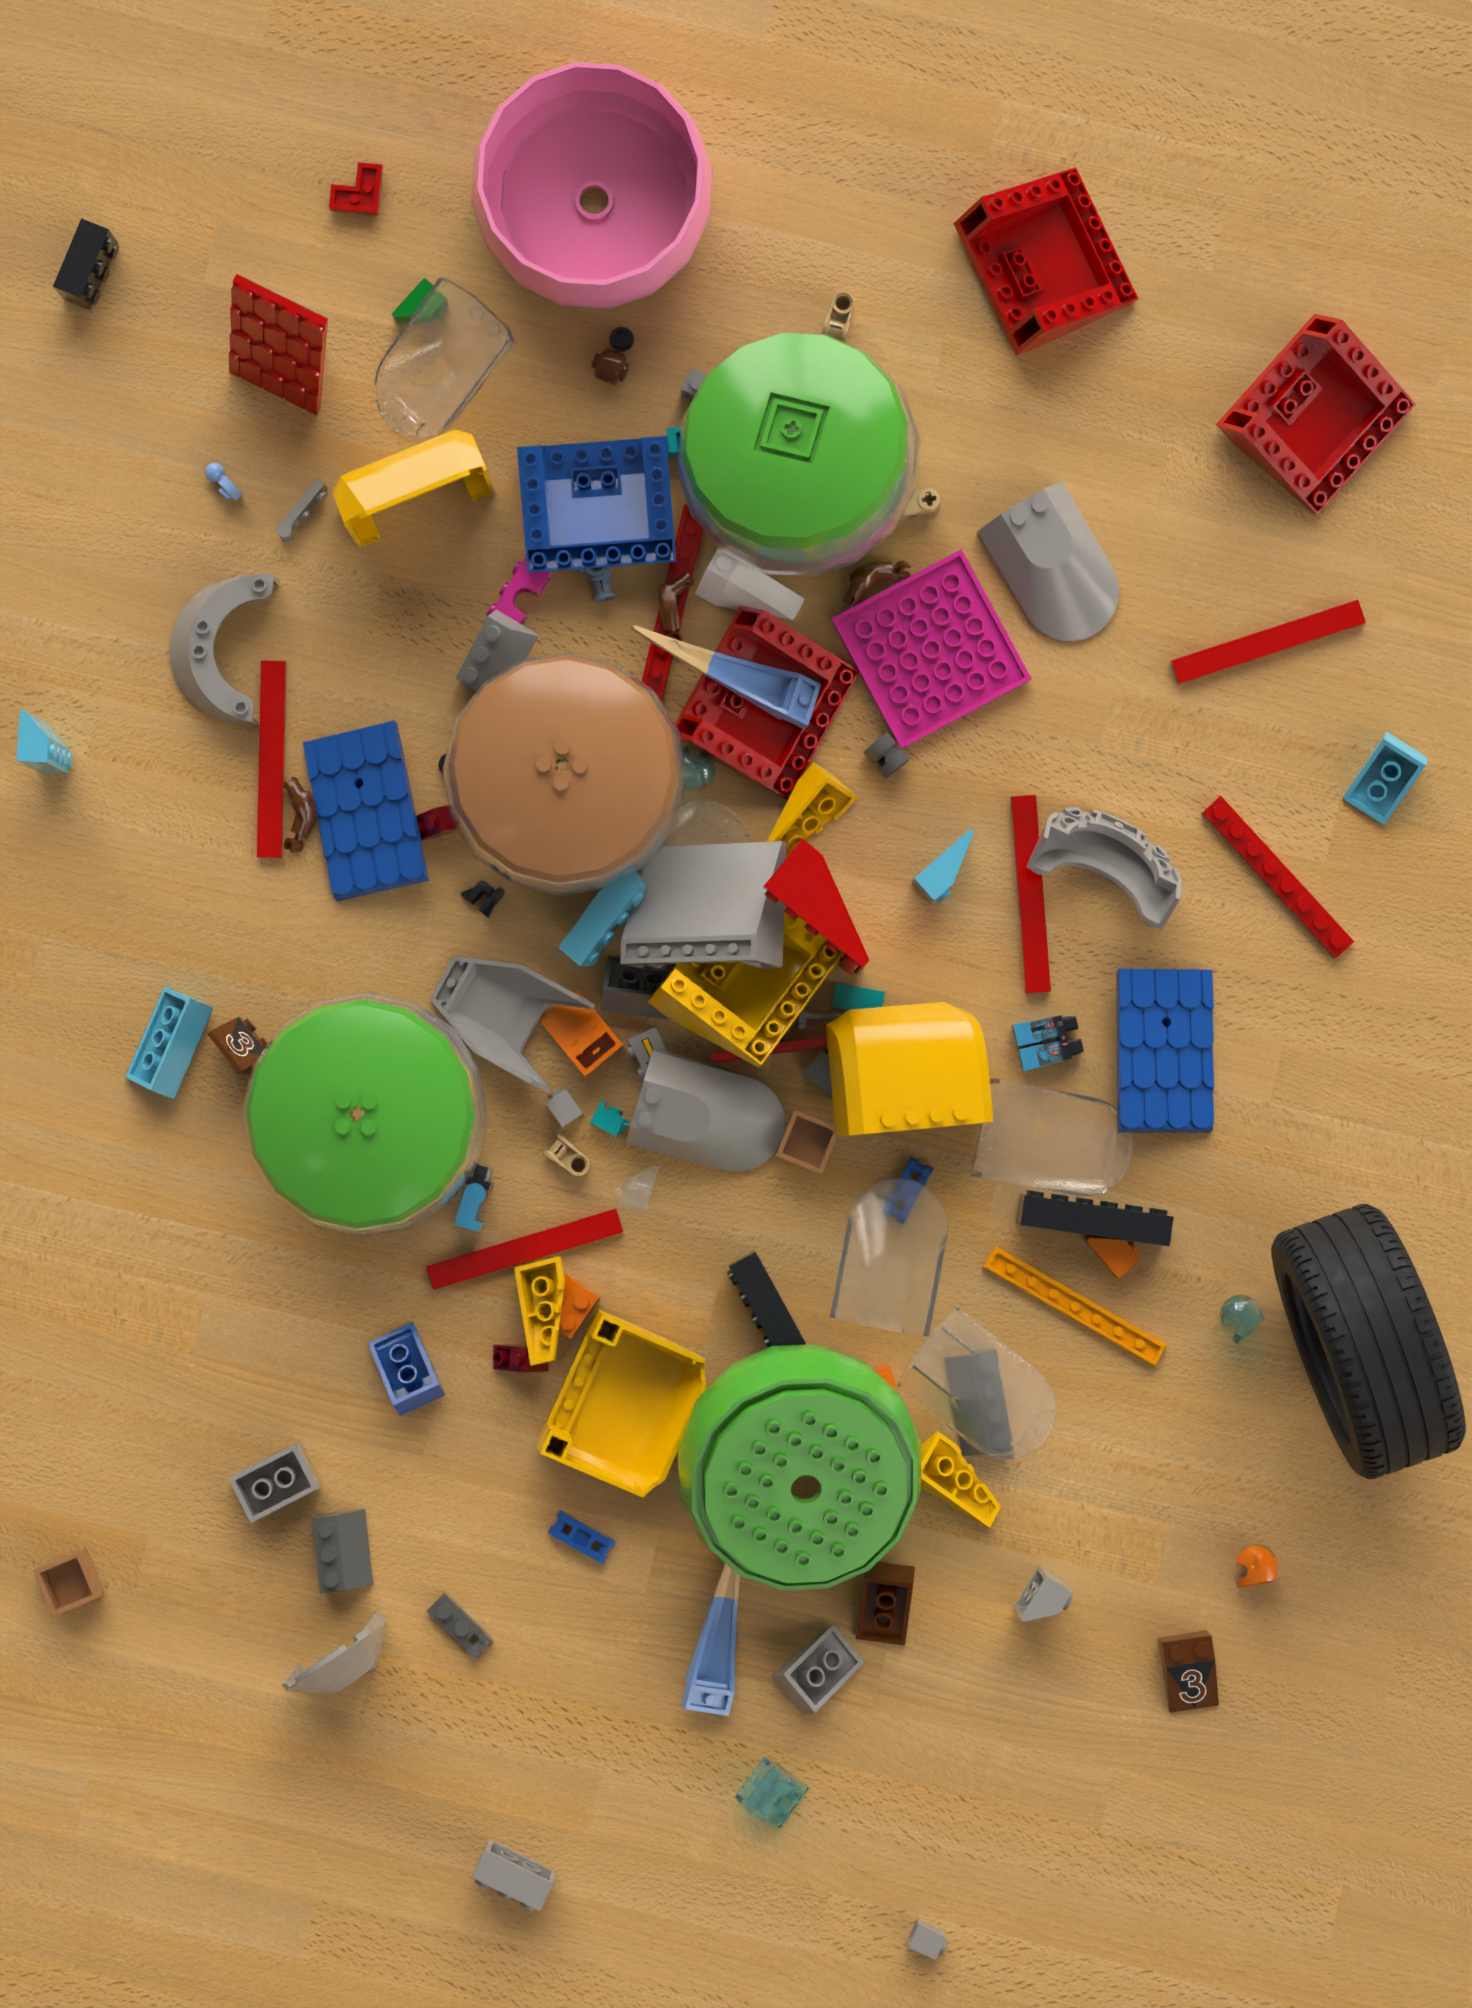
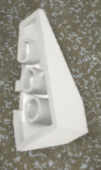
[695,547,805,621]

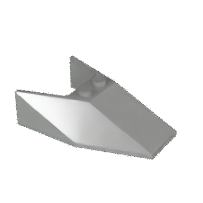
[430,956,596,1092]

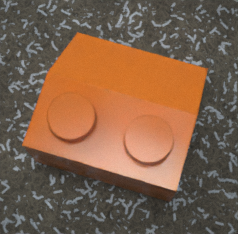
[559,1271,600,1339]

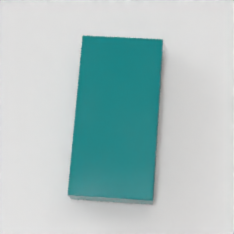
[832,983,885,1010]

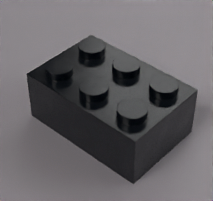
[53,218,119,310]

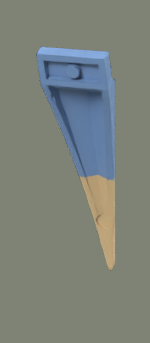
[630,625,821,729]
[681,1563,740,1716]

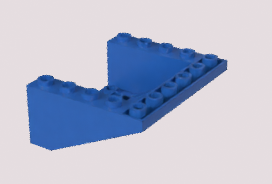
[517,436,676,573]

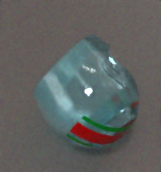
[675,746,715,792]
[1220,1295,1264,1344]

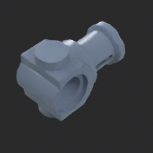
[580,566,616,602]

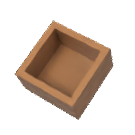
[775,1110,837,1174]
[33,1547,104,1617]

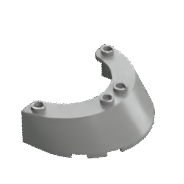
[170,574,280,727]
[1026,807,1182,930]

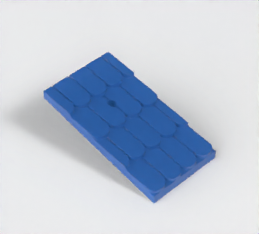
[303,720,429,901]
[1116,969,1214,1133]

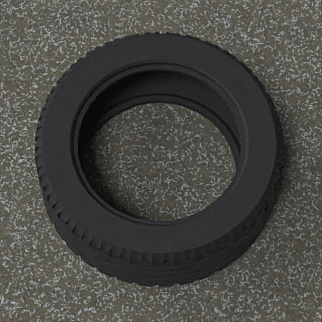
[1271,1204,1466,1479]

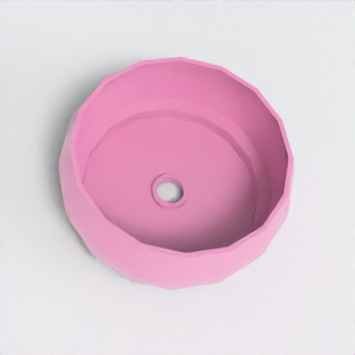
[471,62,713,309]

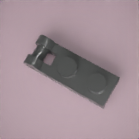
[427,1592,494,1660]

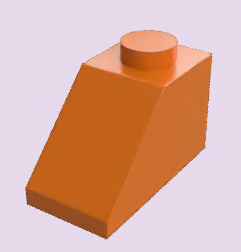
[1084,1236,1141,1279]

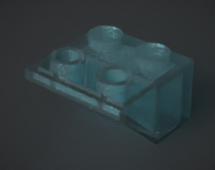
[735,1757,809,1828]

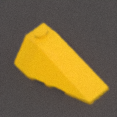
[767,762,858,858]
[514,1256,565,1366]
[921,1431,1001,1528]

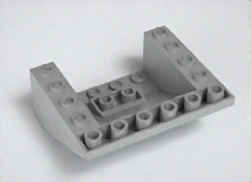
[620,841,787,971]

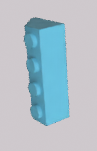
[16,710,73,774]
[558,869,647,966]
[125,986,213,1099]

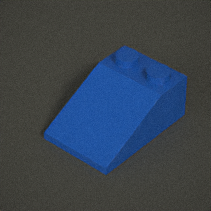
[368,1322,445,1416]

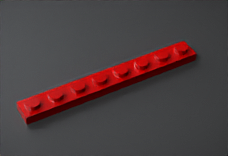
[1202,796,1354,959]

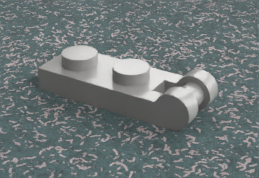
[277,478,328,542]

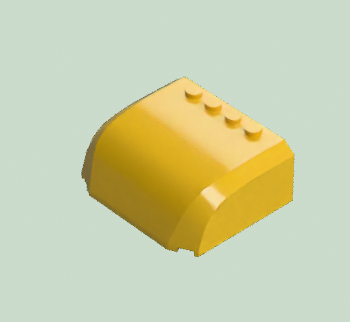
[332,430,495,548]
[826,1002,994,1136]
[536,1309,706,1498]

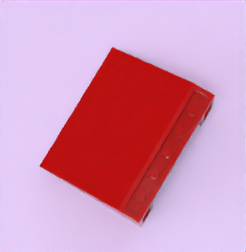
[953,167,1139,355]
[1216,314,1416,515]
[671,605,859,800]
[763,838,869,975]

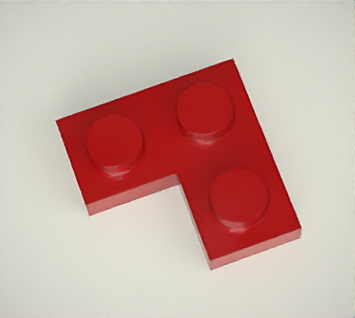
[329,162,383,216]

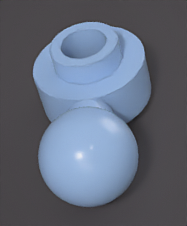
[205,462,243,501]

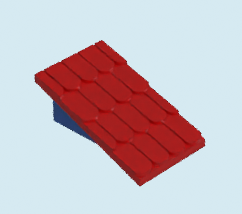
[228,274,328,415]

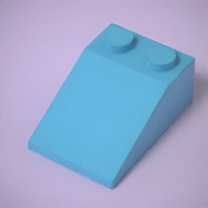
[1343,731,1428,825]
[912,829,974,904]

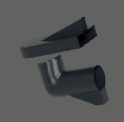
[460,881,505,918]

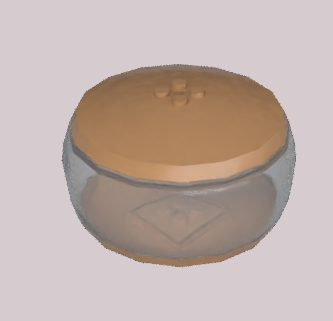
[443,652,688,896]

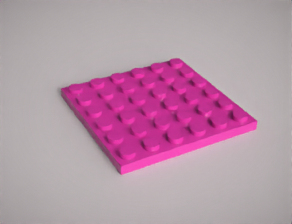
[831,549,1032,749]

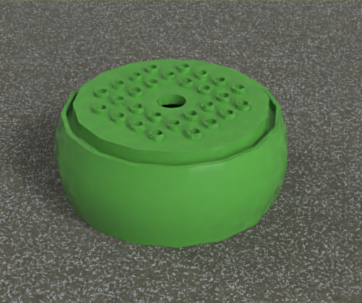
[678,1344,921,1591]

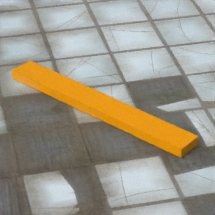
[983,1246,1168,1367]

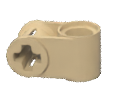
[822,292,854,343]
[898,488,940,520]
[543,1133,591,1176]

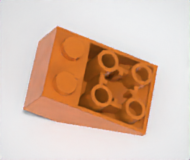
[539,988,624,1077]

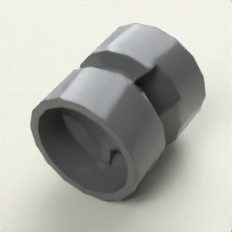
[863,732,910,779]

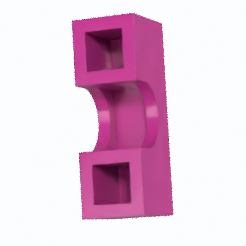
[486,557,552,625]

